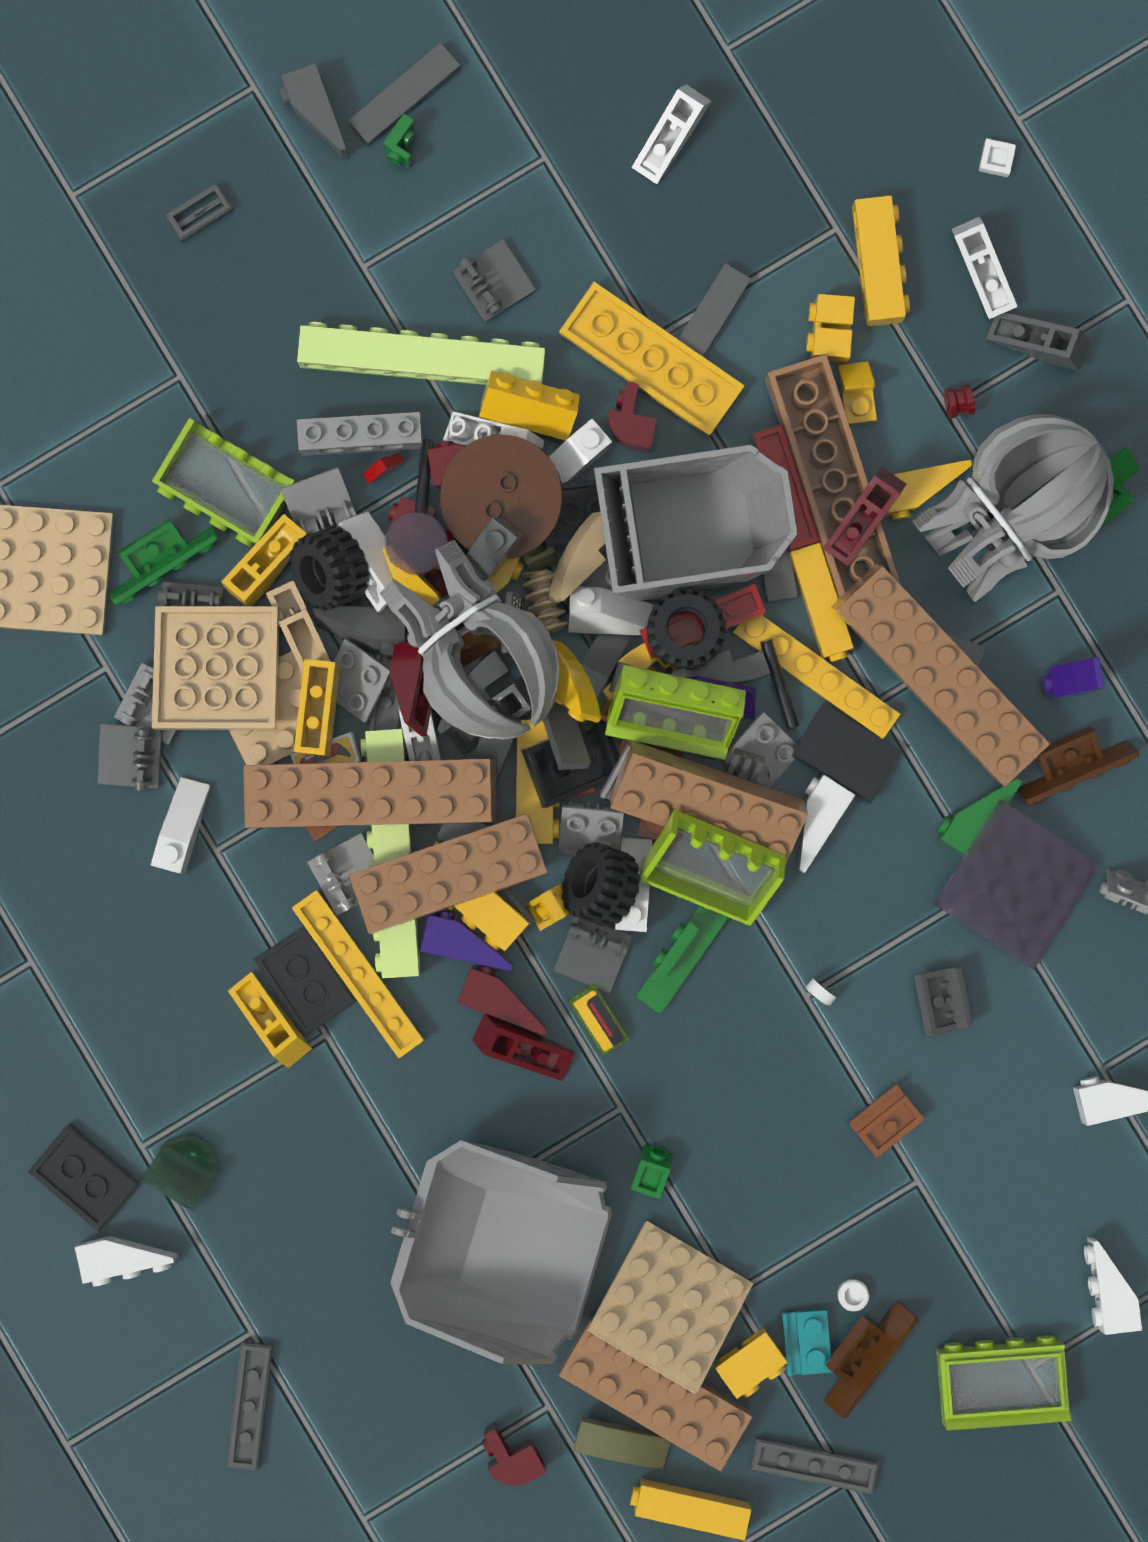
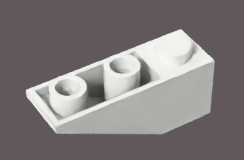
[443,412,545,449]
[75,1236,179,1287]
[1084,1237,1142,1335]

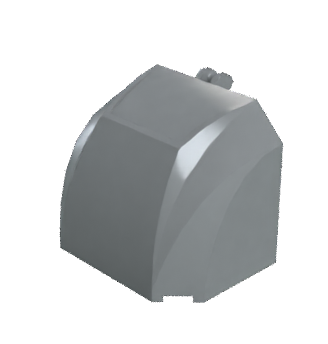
[390,1140,612,1365]

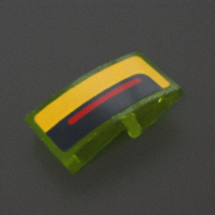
[568,983,629,1056]

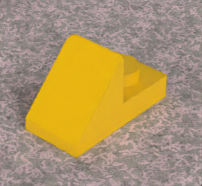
[837,361,877,426]
[525,883,569,931]

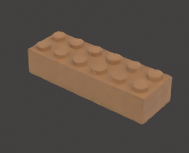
[610,740,808,866]
[349,814,548,934]
[559,1315,752,1471]

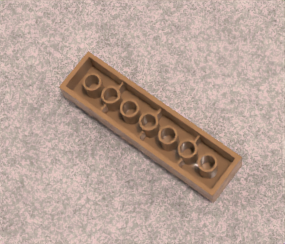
[765,354,901,599]
[831,564,1050,787]
[244,759,497,828]

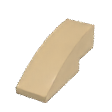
[548,512,606,602]
[266,579,331,674]

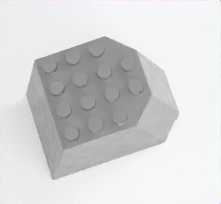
[594,445,797,601]

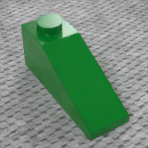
[937,778,1022,859]

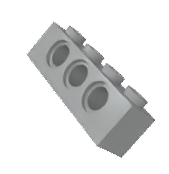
[297,412,423,456]

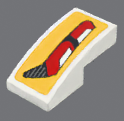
[290,732,363,764]

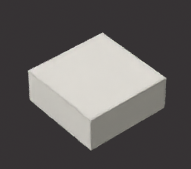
[978,139,1016,177]

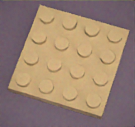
[0,505,115,636]
[152,606,279,730]
[587,1221,753,1394]

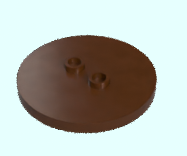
[440,434,564,559]

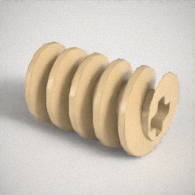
[521,570,568,634]

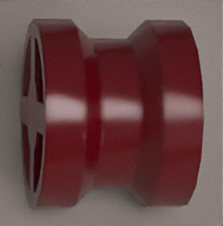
[944,384,975,419]

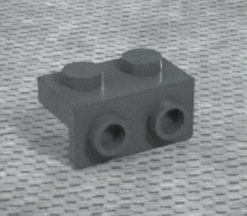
[914,967,973,1036]

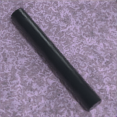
[414,439,433,522]
[760,638,799,729]

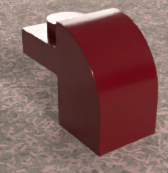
[608,382,657,454]
[482,1423,547,1486]

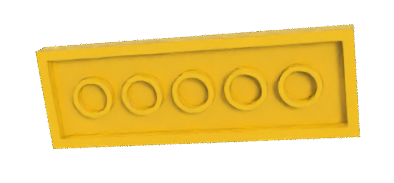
[559,282,745,437]

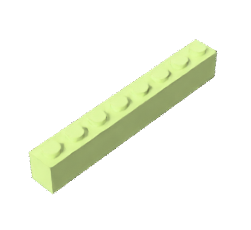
[297,322,545,385]
[361,729,421,978]

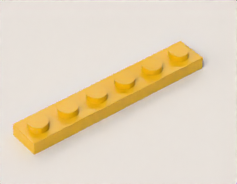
[733,615,901,739]
[292,890,424,1058]

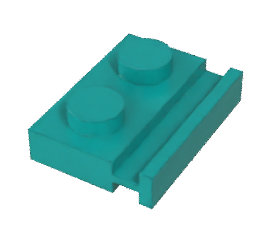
[781,1308,832,1376]

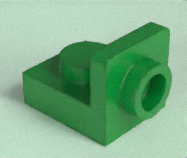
[383,113,416,168]
[630,1144,673,1199]

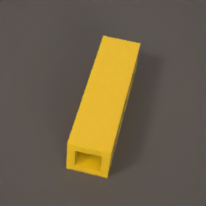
[790,542,853,662]
[630,1478,751,1541]

